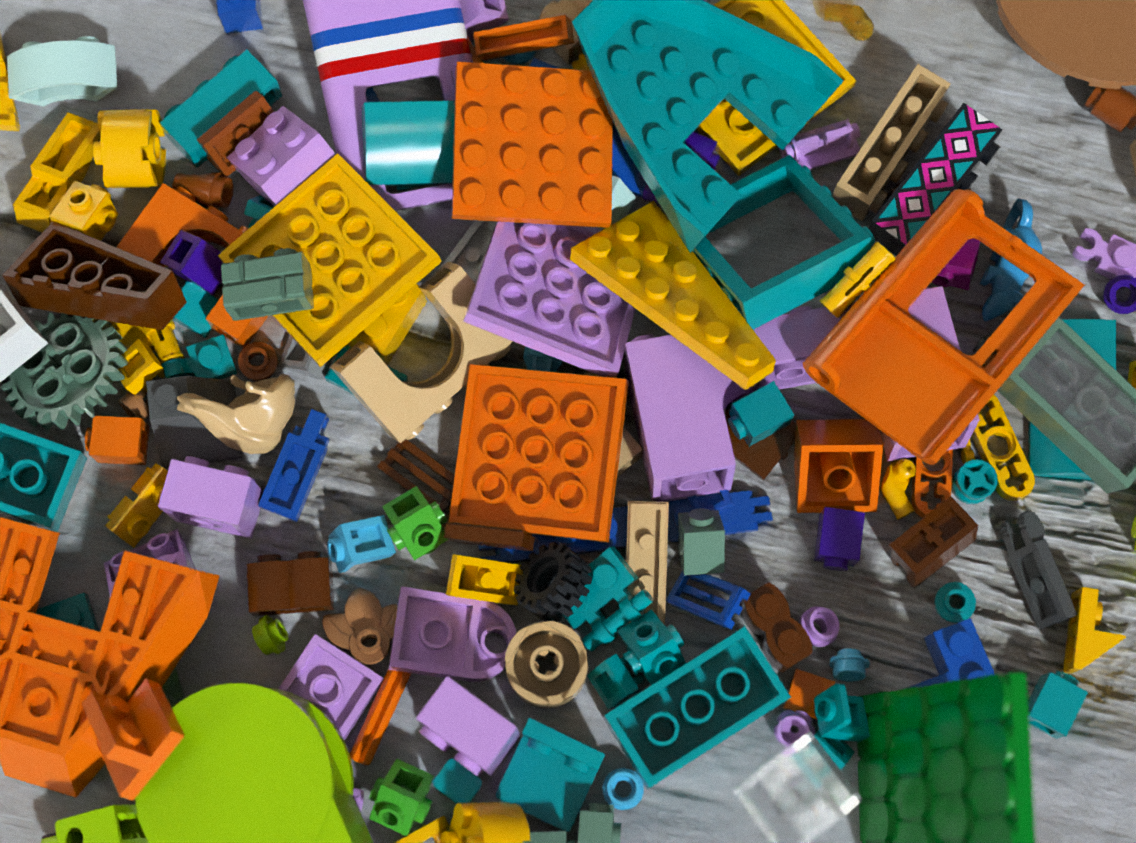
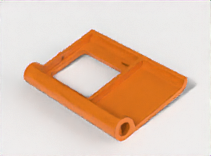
[803,189,1085,465]

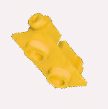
[105,463,168,548]

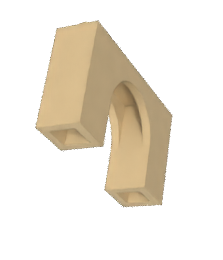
[330,262,513,443]

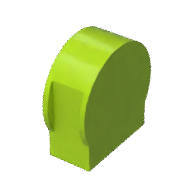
[135,683,374,843]

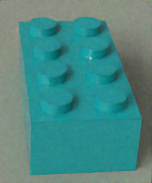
[0,423,87,532]
[603,627,791,790]

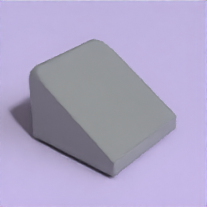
[278,334,333,380]

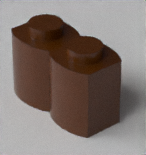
[247,551,334,616]
[740,582,813,673]

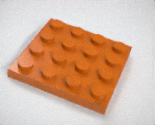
[451,61,613,228]
[448,364,629,543]

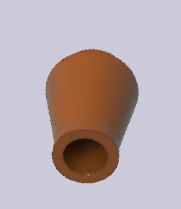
[172,172,234,209]

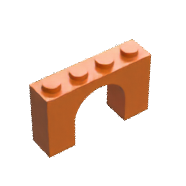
[117,183,268,349]

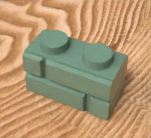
[221,248,314,321]

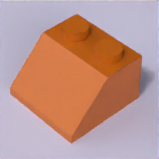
[794,419,883,513]

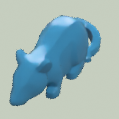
[979,199,1042,321]

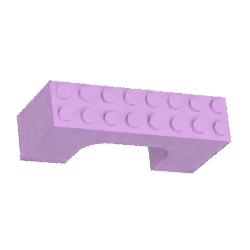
[625,286,980,502]

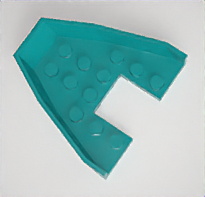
[572,0,844,253]

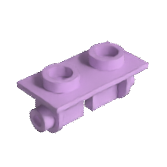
[778,119,860,170]

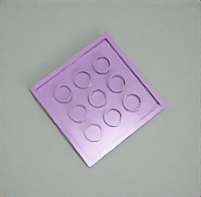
[463,222,636,378]

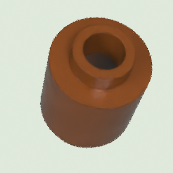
[1084,87,1136,133]

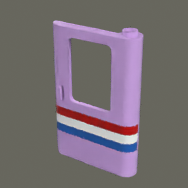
[303,0,473,211]

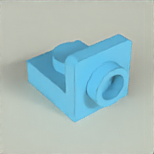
[327,515,396,573]

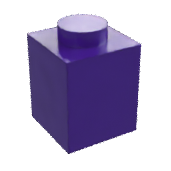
[160,230,224,295]
[814,507,865,571]

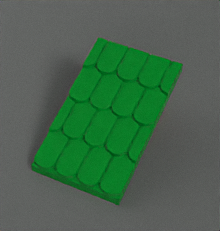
[857,673,1035,843]

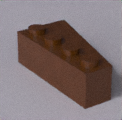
[2,221,187,330]

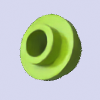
[252,615,288,655]

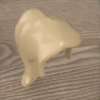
[177,374,295,454]

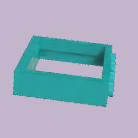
[669,155,875,330]

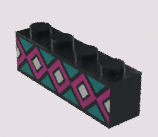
[868,103,1003,256]

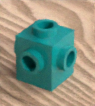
[617,609,686,685]

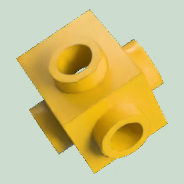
[49,180,119,241]

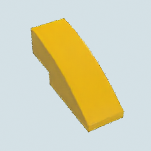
[13,112,101,232]

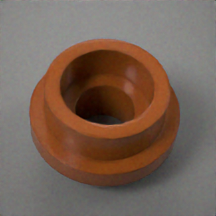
[238,342,278,381]

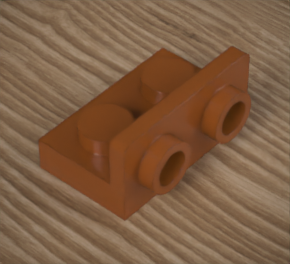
[197,90,274,177]

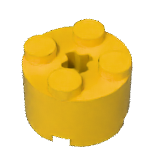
[93,109,166,188]
[441,802,530,843]

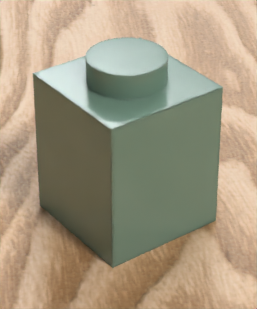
[678,508,725,576]

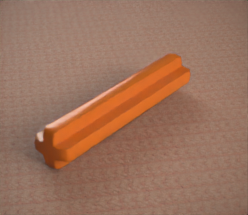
[350,670,411,766]

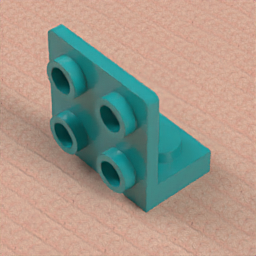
[495,718,605,832]

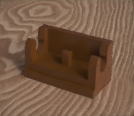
[889,496,979,589]

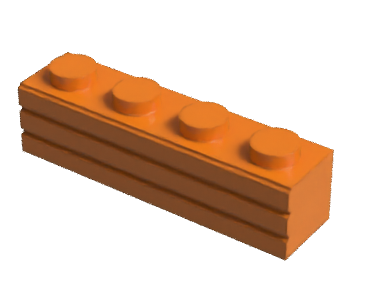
[473,15,574,60]

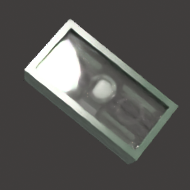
[997,317,1136,494]

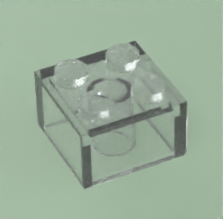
[733,731,863,843]

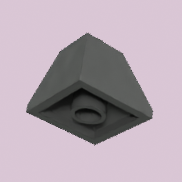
[146,376,242,469]

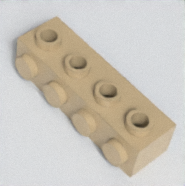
[832,64,951,221]

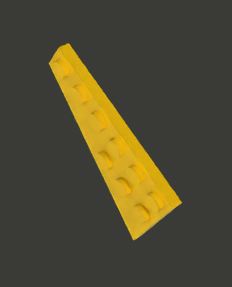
[570,201,776,390]

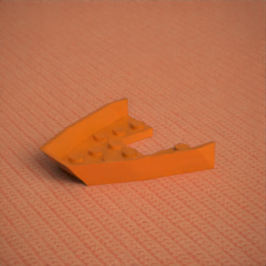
[0,517,219,798]

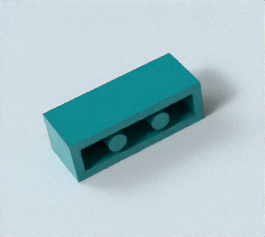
[159,50,283,168]

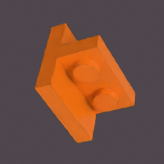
[82,678,185,801]

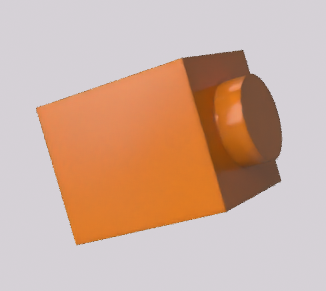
[85,416,150,465]

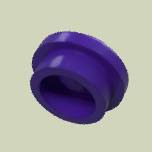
[1103,275,1136,314]

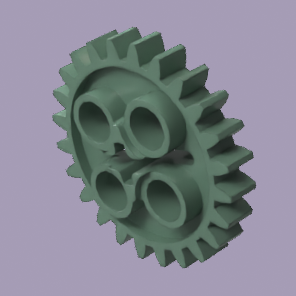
[1,312,128,430]

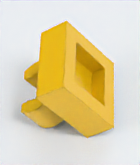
[118,338,165,395]

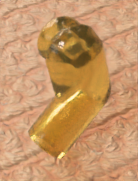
[823,2,874,41]

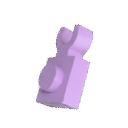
[1072,228,1136,279]

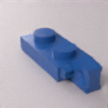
[258,409,330,522]

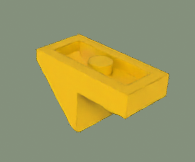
[446,554,523,606]
[1063,587,1126,674]

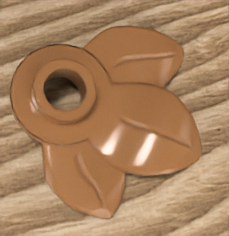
[322,588,398,665]

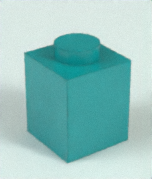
[728,381,795,447]
[1028,671,1088,739]

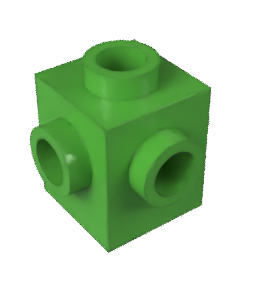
[382,486,448,560]
[369,758,434,836]

